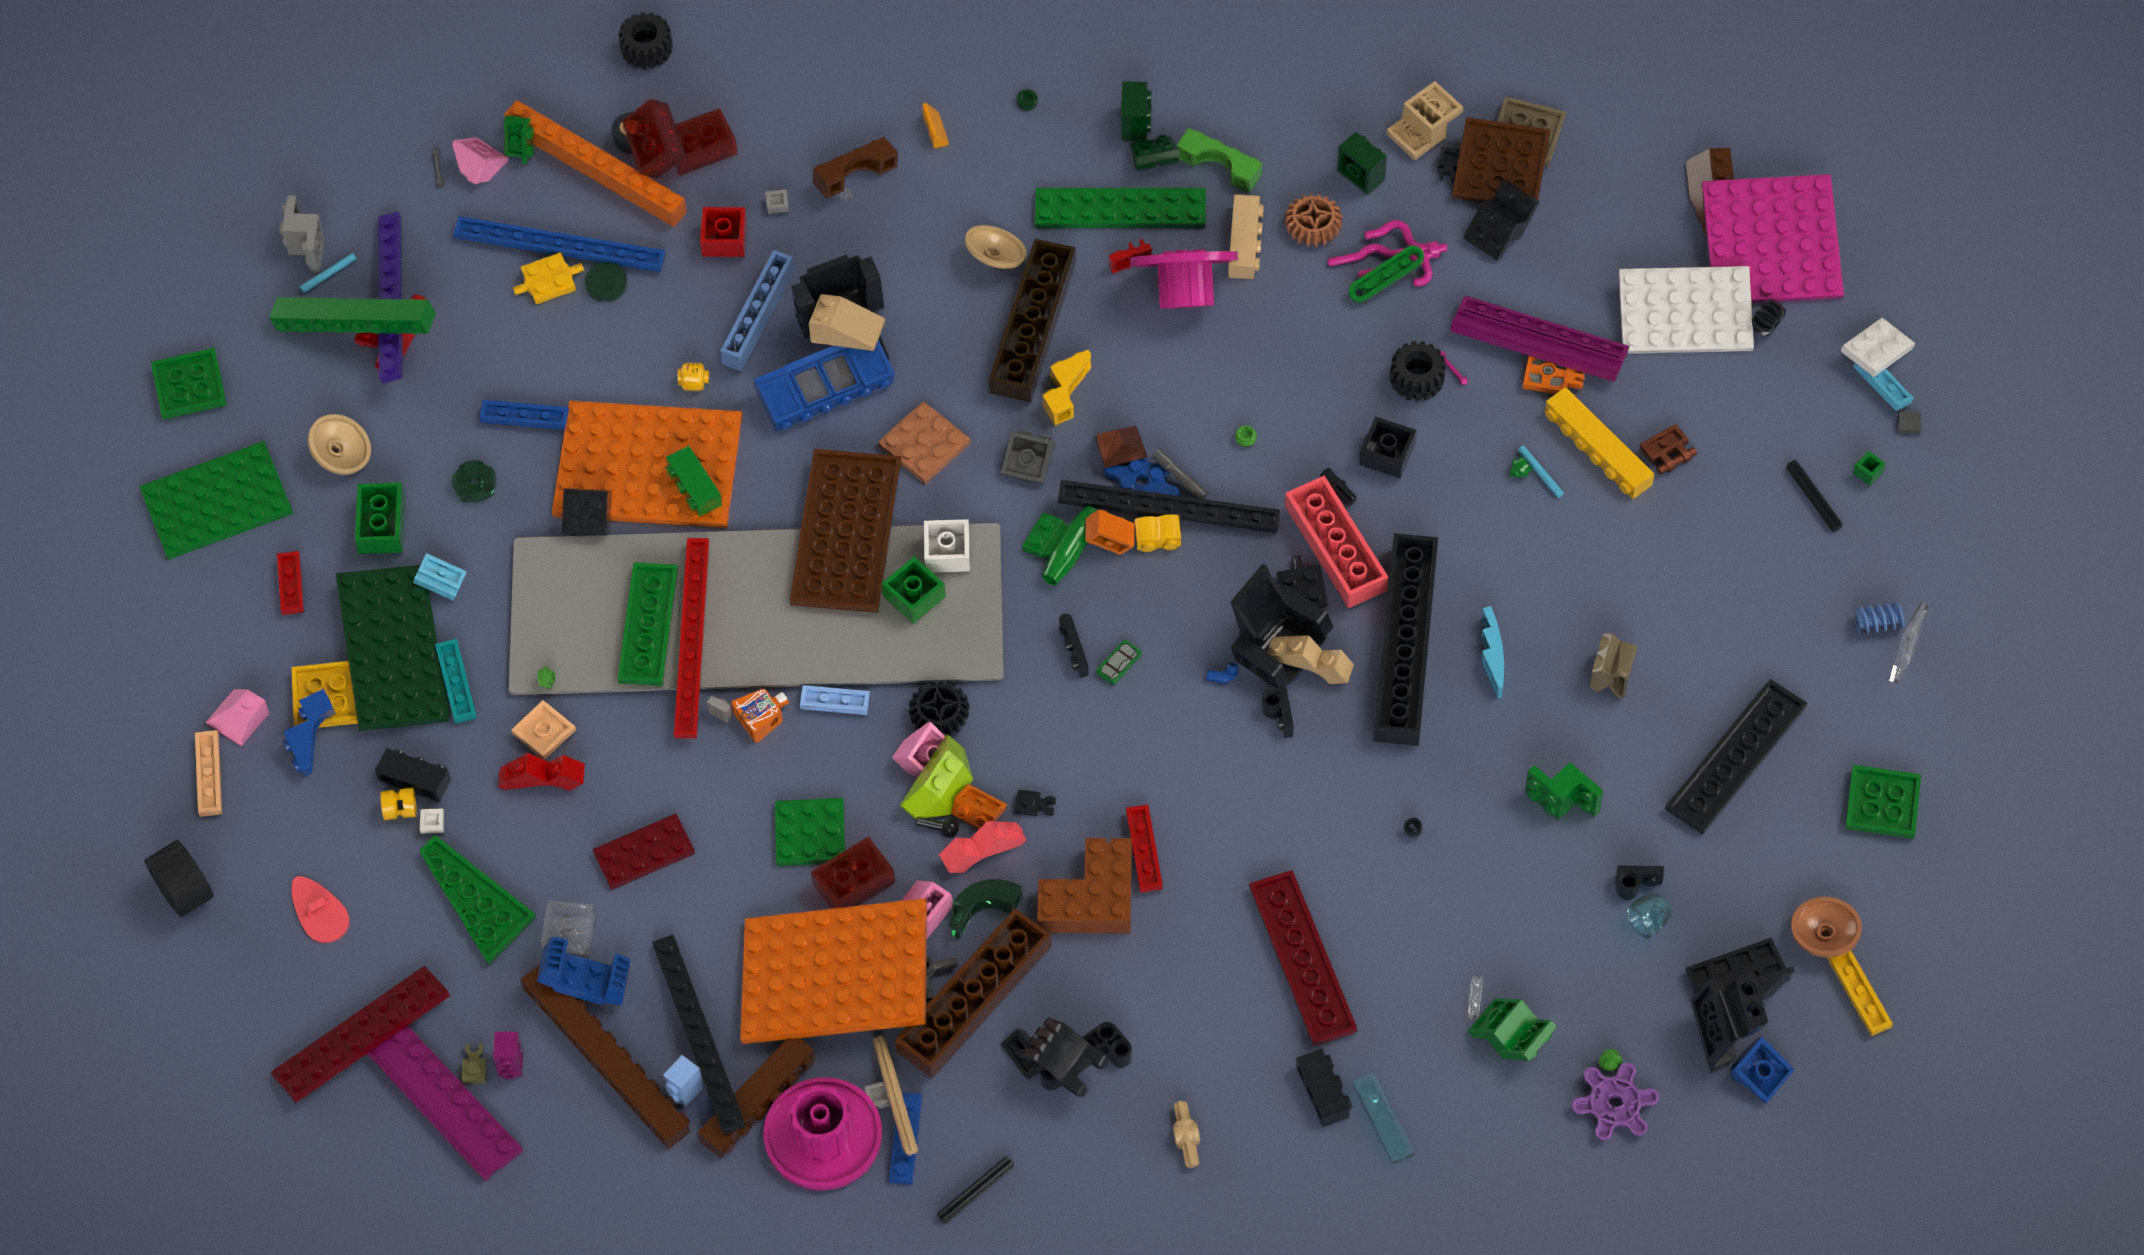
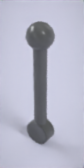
[432,149,445,188]

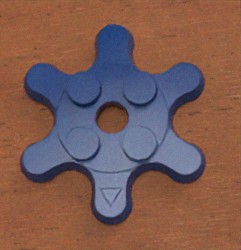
[1104,457,1181,517]

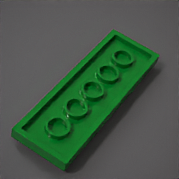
[618,562,678,686]

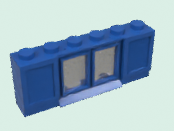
[754,340,895,432]

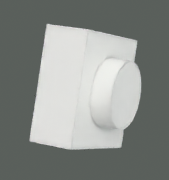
[420,809,444,834]

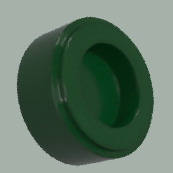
[1017,89,1038,111]

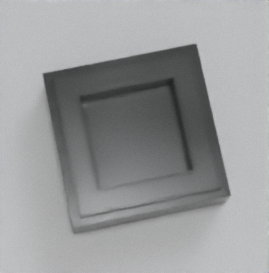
[1898,411,1921,435]

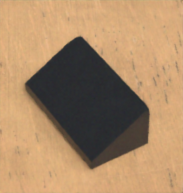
[1001,1029,1040,1079]

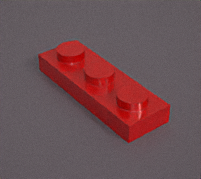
[277,551,304,615]

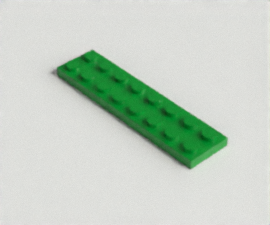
[1035,188,1206,228]

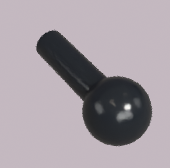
[916,817,959,837]

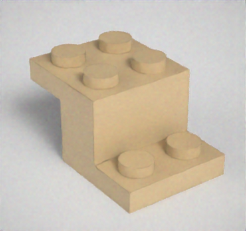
[1386,81,1463,161]

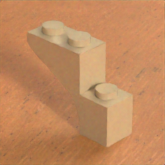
[1267,635,1354,684]

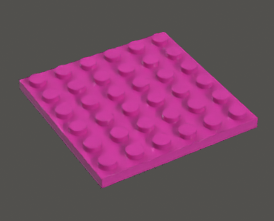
[1702,174,1844,303]

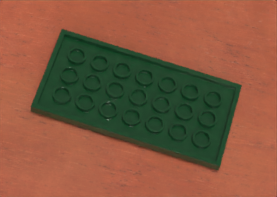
[335,565,449,731]

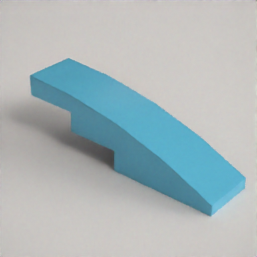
[1481,606,1504,699]

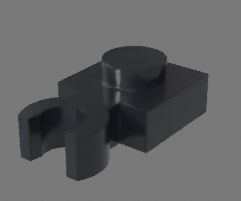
[1438,146,1460,183]
[1015,789,1056,816]

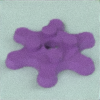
[1572,1063,1659,1141]

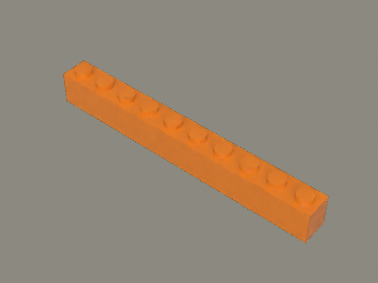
[504,100,687,227]

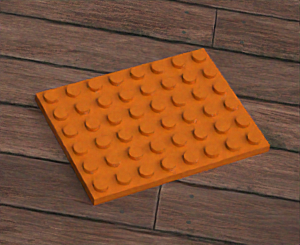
[552,401,743,528]
[740,898,927,1044]

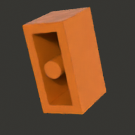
[1085,510,1135,555]

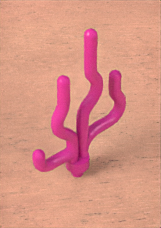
[1327,220,1448,287]

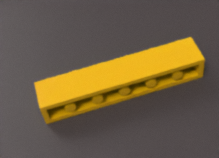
[1545,387,1654,499]

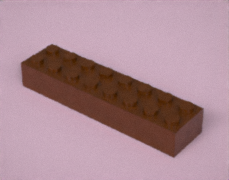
[895,908,1051,1079]

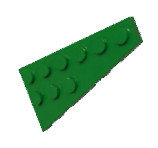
[419,835,536,966]

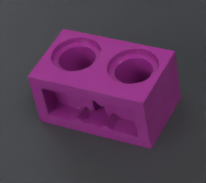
[493,1032,523,1079]

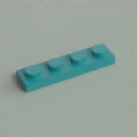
[435,639,477,724]

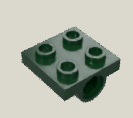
[1130,135,1180,171]

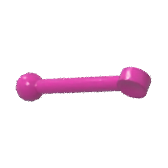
[1440,352,1468,385]

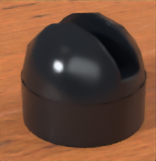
[1404,818,1423,837]

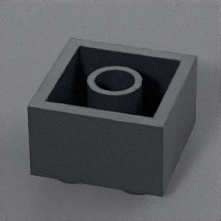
[1359,416,1417,479]
[562,488,612,535]

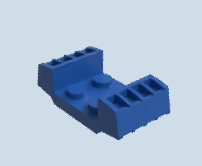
[537,937,630,1005]

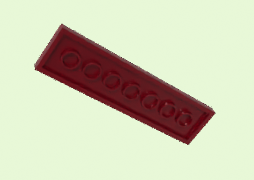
[1249,870,1358,1047]
[270,966,450,1103]

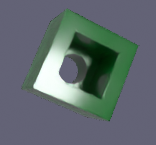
[1853,451,1886,486]

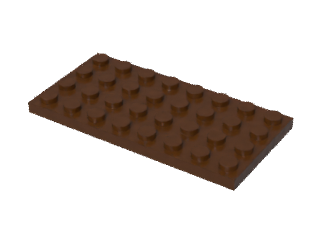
[790,449,902,613]

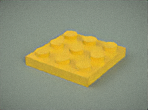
[292,661,358,728]

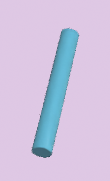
[299,253,357,294]
[1518,445,1564,498]

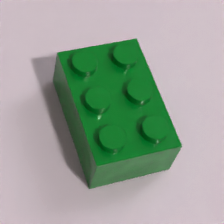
[355,482,405,554]

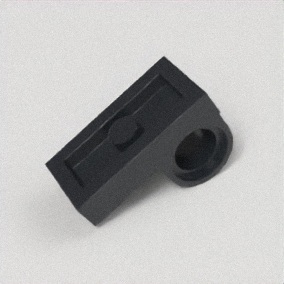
[1262,687,1294,738]
[1615,865,1664,900]

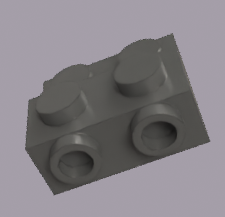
[1000,430,1056,485]

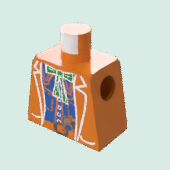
[731,689,789,743]

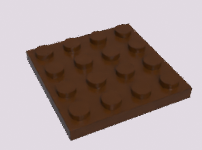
[1452,117,1551,211]

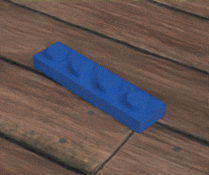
[479,400,569,430]
[889,1092,922,1185]

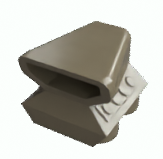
[1590,633,1638,698]

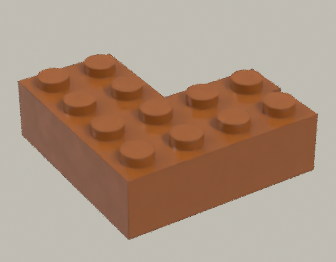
[1037,838,1132,934]

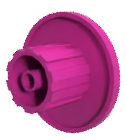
[1130,249,1239,309]
[763,1077,882,1190]

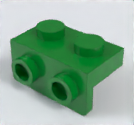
[504,115,534,165]

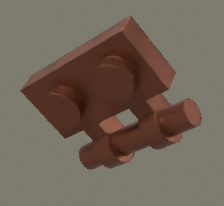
[1639,424,1697,475]

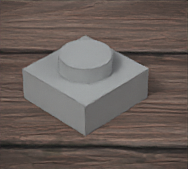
[765,189,789,214]
[707,696,732,723]
[864,1082,891,1109]

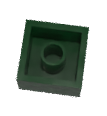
[1121,81,1152,141]
[1337,132,1387,195]

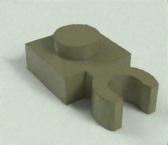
[462,1043,487,1084]

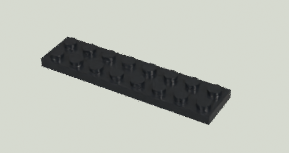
[1665,679,1808,835]

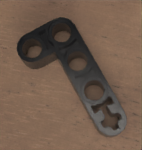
[1040,1022,1132,1090]

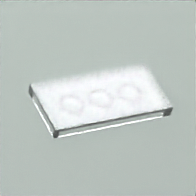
[1890,602,1929,684]

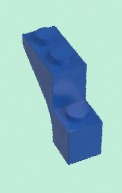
[282,689,336,776]

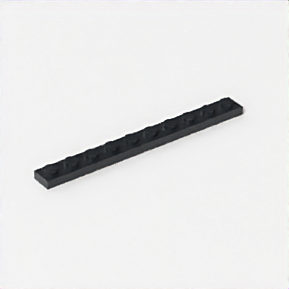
[1058,480,1280,533]
[652,934,746,1135]

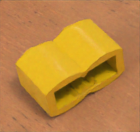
[1135,514,1181,552]

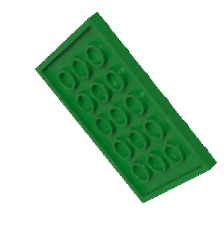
[139,441,293,560]

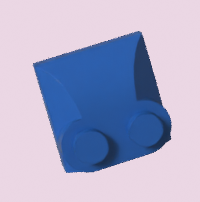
[1730,1037,1795,1104]

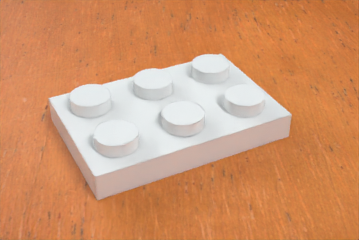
[1841,318,1915,377]

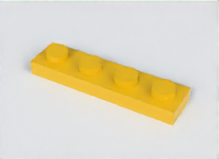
[1827,950,1893,1036]

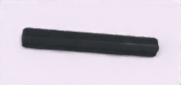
[1786,460,1842,532]
[937,1156,1014,1224]

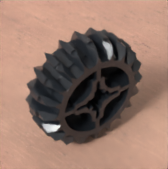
[909,680,970,737]

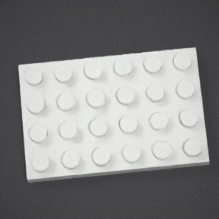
[1619,266,1754,354]

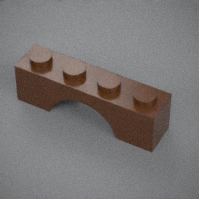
[812,137,898,199]

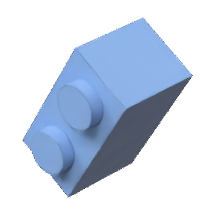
[663,1055,704,1107]

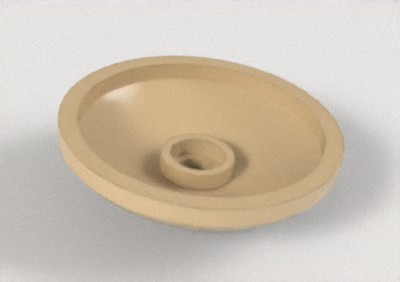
[964,225,1027,269]
[308,414,371,475]

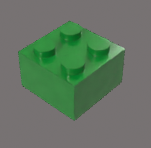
[881,556,946,624]

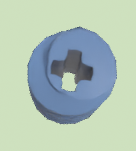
[1855,601,1905,635]

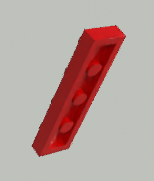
[1126,804,1163,893]

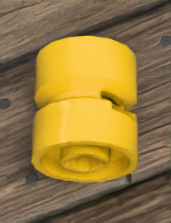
[381,788,417,821]

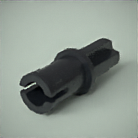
[1320,468,1357,505]

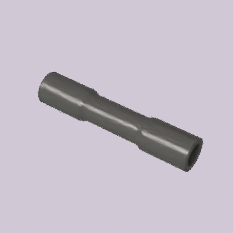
[1152,448,1208,499]

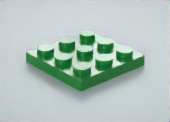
[151,347,227,420]
[1845,764,1921,839]
[775,798,846,866]

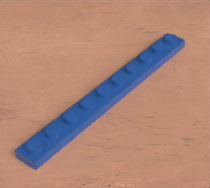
[453,216,666,272]

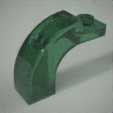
[949,879,1023,939]

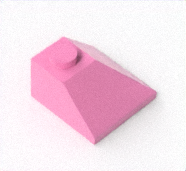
[452,137,509,184]
[206,689,269,746]
[892,722,945,778]

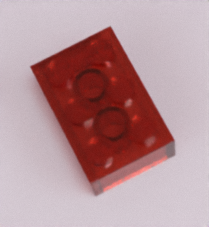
[622,98,686,179]
[661,108,738,176]
[811,836,895,909]

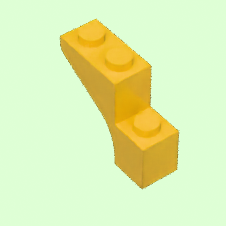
[1042,349,1091,426]

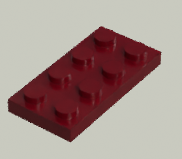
[592,813,695,890]

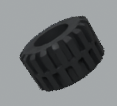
[618,12,673,69]
[1390,341,1446,401]

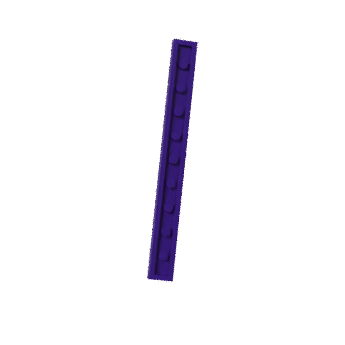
[378,211,403,384]

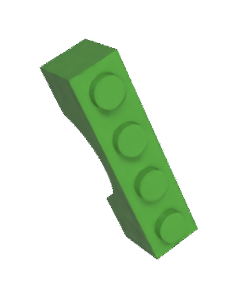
[1176,128,1262,193]

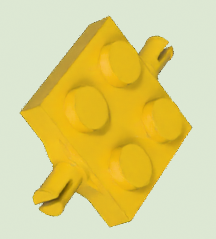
[513,252,584,305]

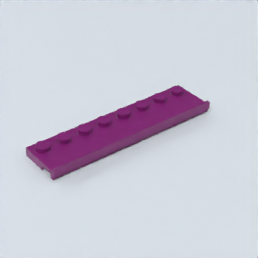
[1450,296,1630,382]
[366,1026,523,1181]

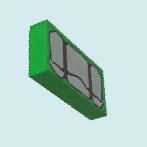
[1096,639,1142,686]

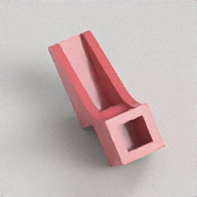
[939,821,1027,873]

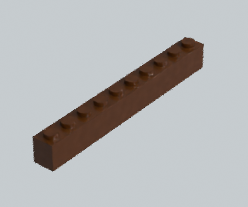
[520,964,690,1150]

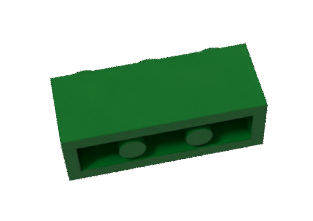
[665,446,722,517]

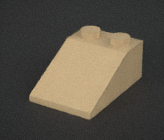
[809,294,885,351]

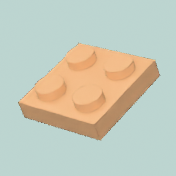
[511,700,576,760]

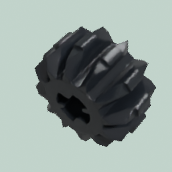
[1752,299,1786,336]

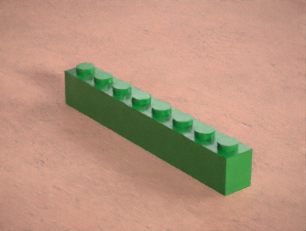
[269,297,436,335]

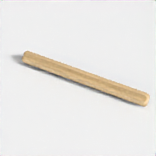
[872,1035,918,1156]

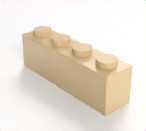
[1229,195,1264,279]

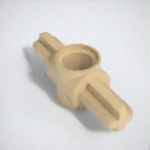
[1173,1101,1200,1168]

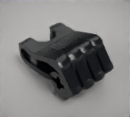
[1021,1017,1109,1097]

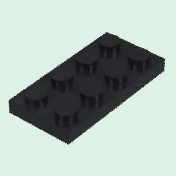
[1685,938,1791,993]

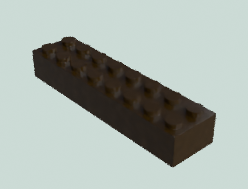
[989,238,1076,402]

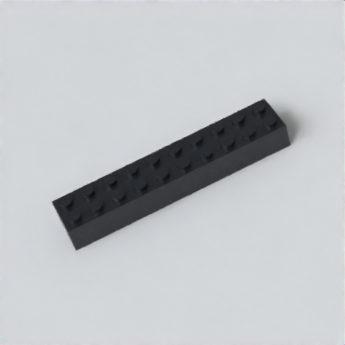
[1373,533,1438,746]

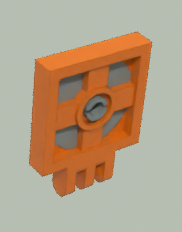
[1522,356,1585,394]

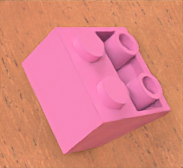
[901,880,954,939]

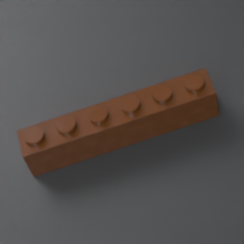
[698,1038,815,1158]

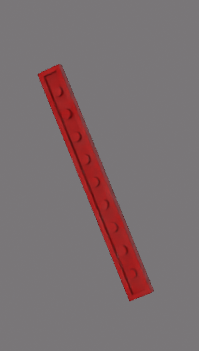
[674,538,710,739]

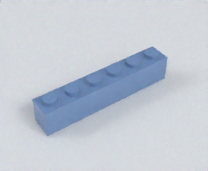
[720,250,795,372]

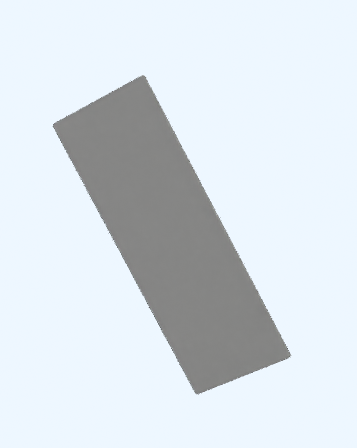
[509,523,1004,695]

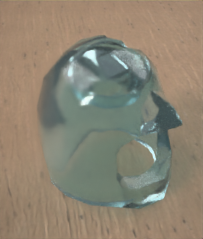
[1626,893,1673,938]

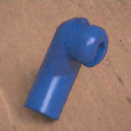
[1206,662,1239,684]

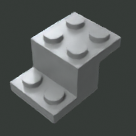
[279,195,325,274]

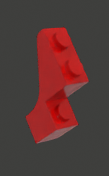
[498,753,585,791]

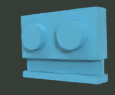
[413,553,467,601]

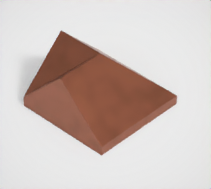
[1094,426,1147,468]

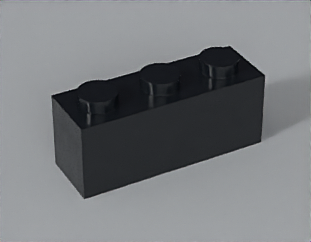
[375,748,451,803]
[1296,1048,1352,1128]

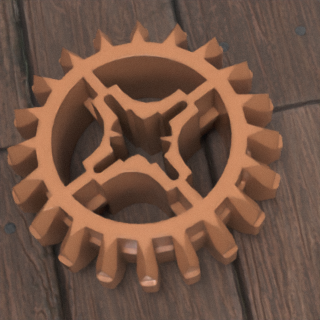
[1285,193,1342,247]

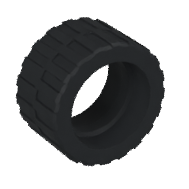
[144,840,214,917]

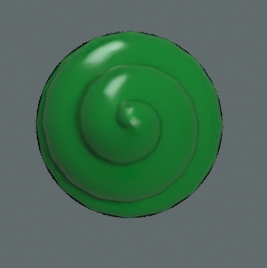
[1509,456,1532,478]

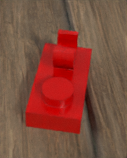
[1109,239,1152,274]

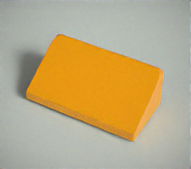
[922,103,949,148]

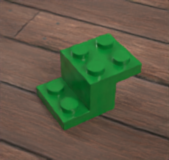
[1525,762,1604,820]
[1468,998,1557,1061]

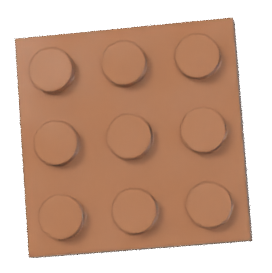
[878,401,971,485]

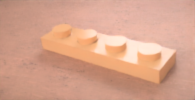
[195,730,222,817]

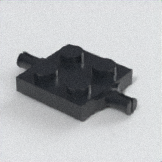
[1276,555,1328,608]

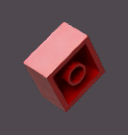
[700,207,747,257]

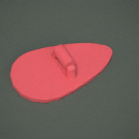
[291,876,350,943]

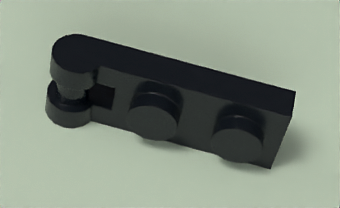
[1059,614,1088,678]

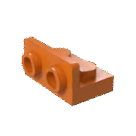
[951,784,1007,829]

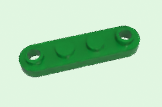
[1349,245,1424,303]

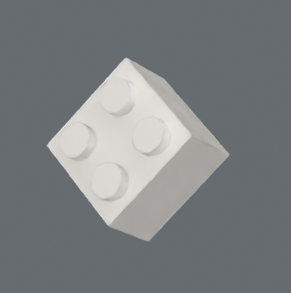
[924,519,970,572]

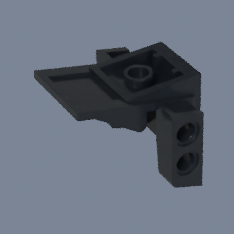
[791,254,889,377]
[1230,564,1334,688]
[1691,966,1795,1073]

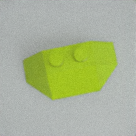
[899,735,973,820]

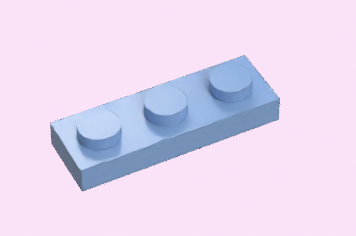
[800,685,870,715]

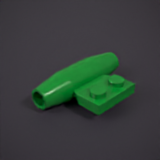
[1022,506,1097,586]

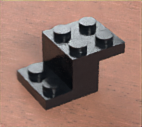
[1463,180,1540,261]

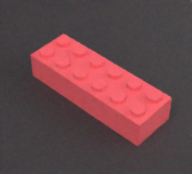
[1285,475,1389,609]

